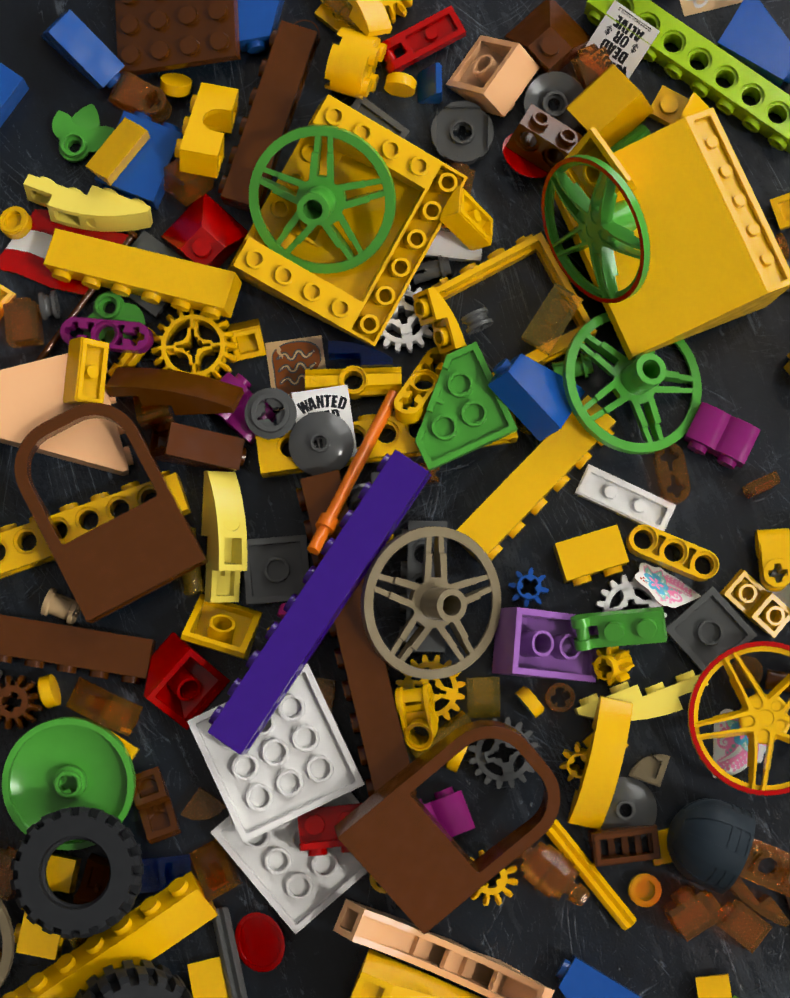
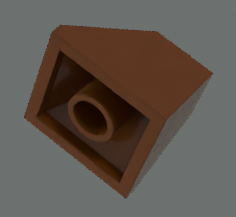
[504,0,591,75]

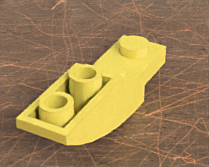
[23,174,153,232]
[201,471,248,603]
[574,670,709,721]

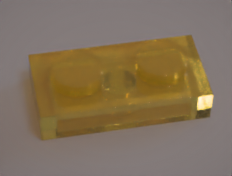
[521,283,583,356]

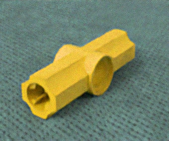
[305,365,402,400]

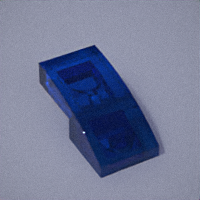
[328,341,393,368]
[140,854,192,893]

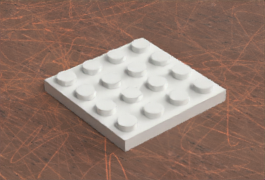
[187,663,365,843]
[210,792,367,935]

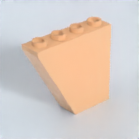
[0,353,133,476]

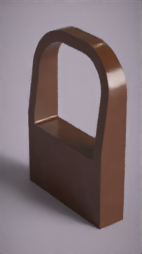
[14,403,208,623]
[334,720,560,934]

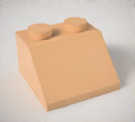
[445,35,540,117]

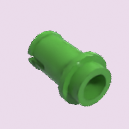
[552,353,594,378]

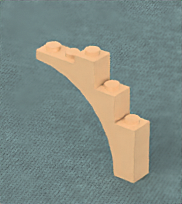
[333,899,555,998]

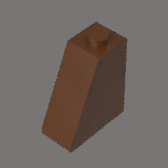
[149,422,246,472]

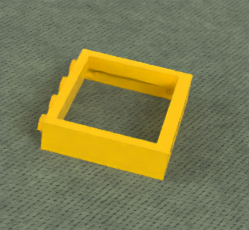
[431,232,597,377]

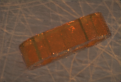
[654,443,691,504]

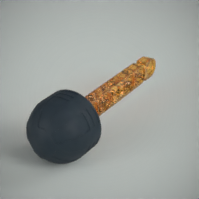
[667,798,790,897]

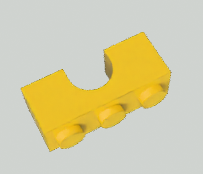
[174,82,239,178]
[14,853,82,960]

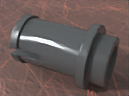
[413,255,452,285]

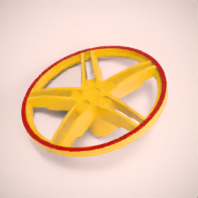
[688,641,790,796]

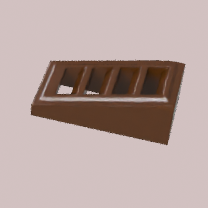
[588,824,661,867]

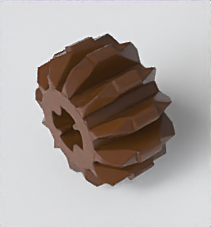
[0,675,43,730]

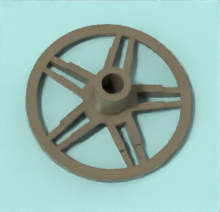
[361,526,501,680]

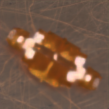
[517,841,590,906]

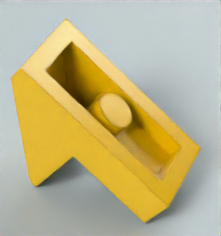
[648,85,709,126]

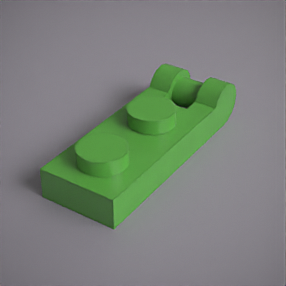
[570,607,667,651]

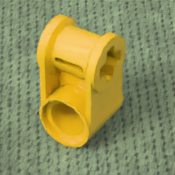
[755,528,790,592]
[395,683,438,751]

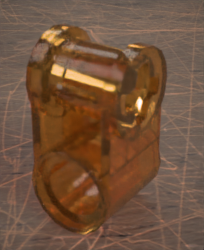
[108,71,172,123]

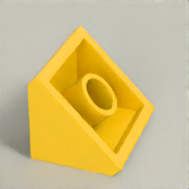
[566,64,654,148]
[564,127,637,202]
[181,594,262,661]

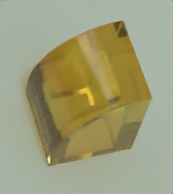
[466,677,500,718]

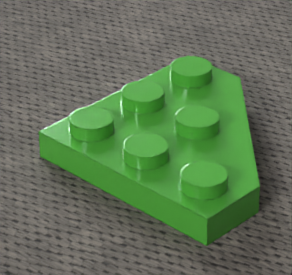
[415,342,518,471]

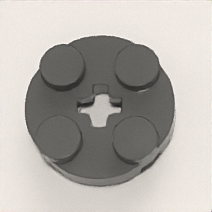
[431,101,494,166]

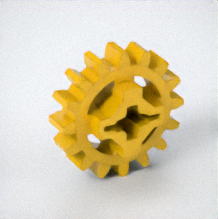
[395,654,466,722]

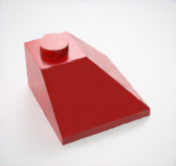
[161,192,248,268]
[144,632,230,730]

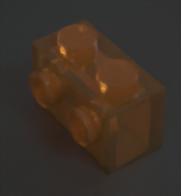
[660,885,721,942]

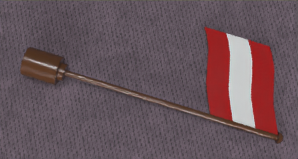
[0,209,138,361]

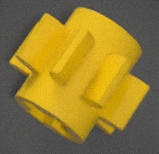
[592,646,634,686]
[559,741,590,782]

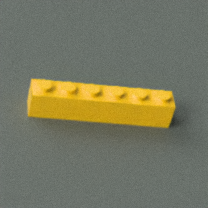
[43,228,242,320]
[456,395,616,564]

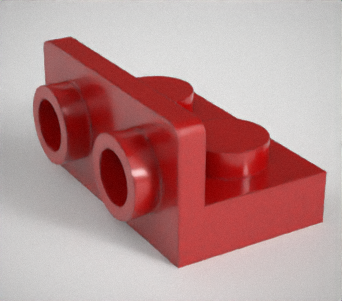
[297,803,362,856]

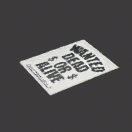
[577,0,660,79]
[292,385,357,457]

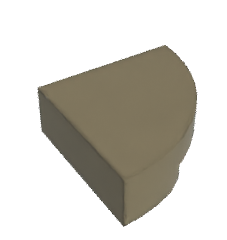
[628,754,671,787]

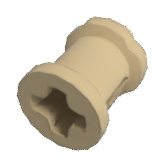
[41,588,81,626]

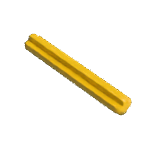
[545,819,637,930]

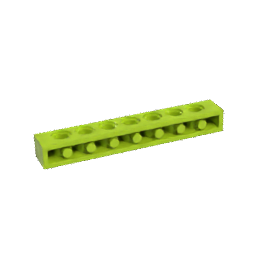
[584,0,790,154]

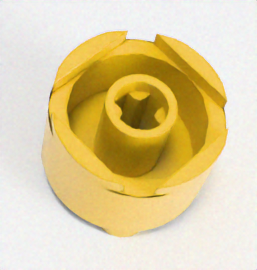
[324,27,387,100]

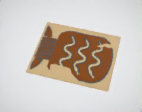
[265,335,326,411]

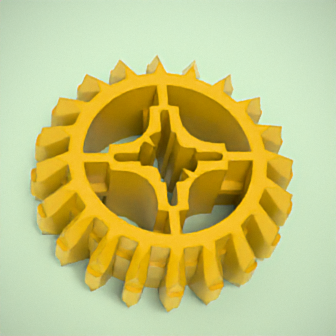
[151,308,238,381]

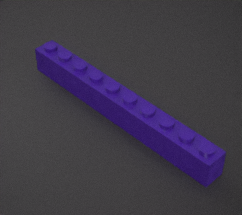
[208,450,432,755]

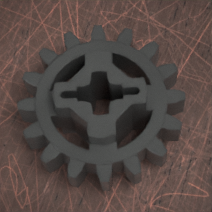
[468,717,539,789]

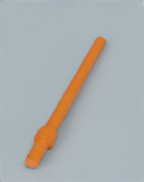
[307,390,398,555]

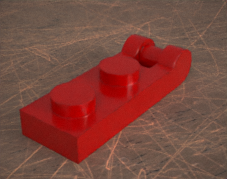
[381,6,466,74]

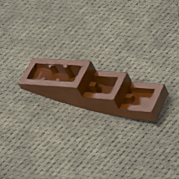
[105,367,244,415]

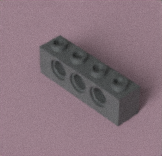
[399,520,447,654]

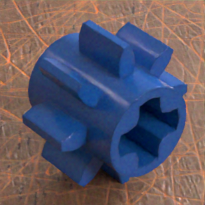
[508,567,549,608]

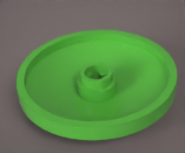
[2,717,136,851]

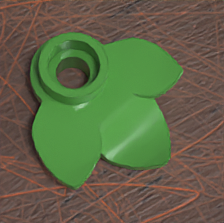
[52,104,114,163]
[83,292,146,353]

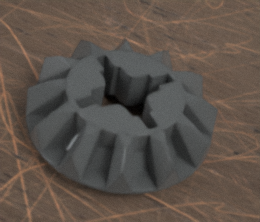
[245,388,297,440]

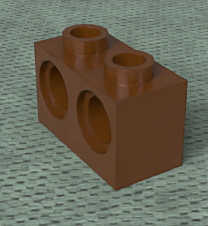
[506,104,583,173]

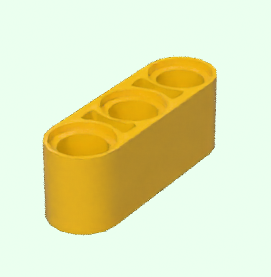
[626,524,720,582]

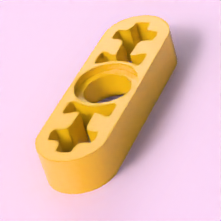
[394,347,452,424]

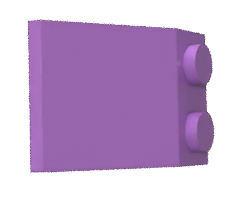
[492,607,598,683]

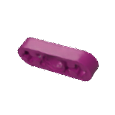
[60,317,154,354]

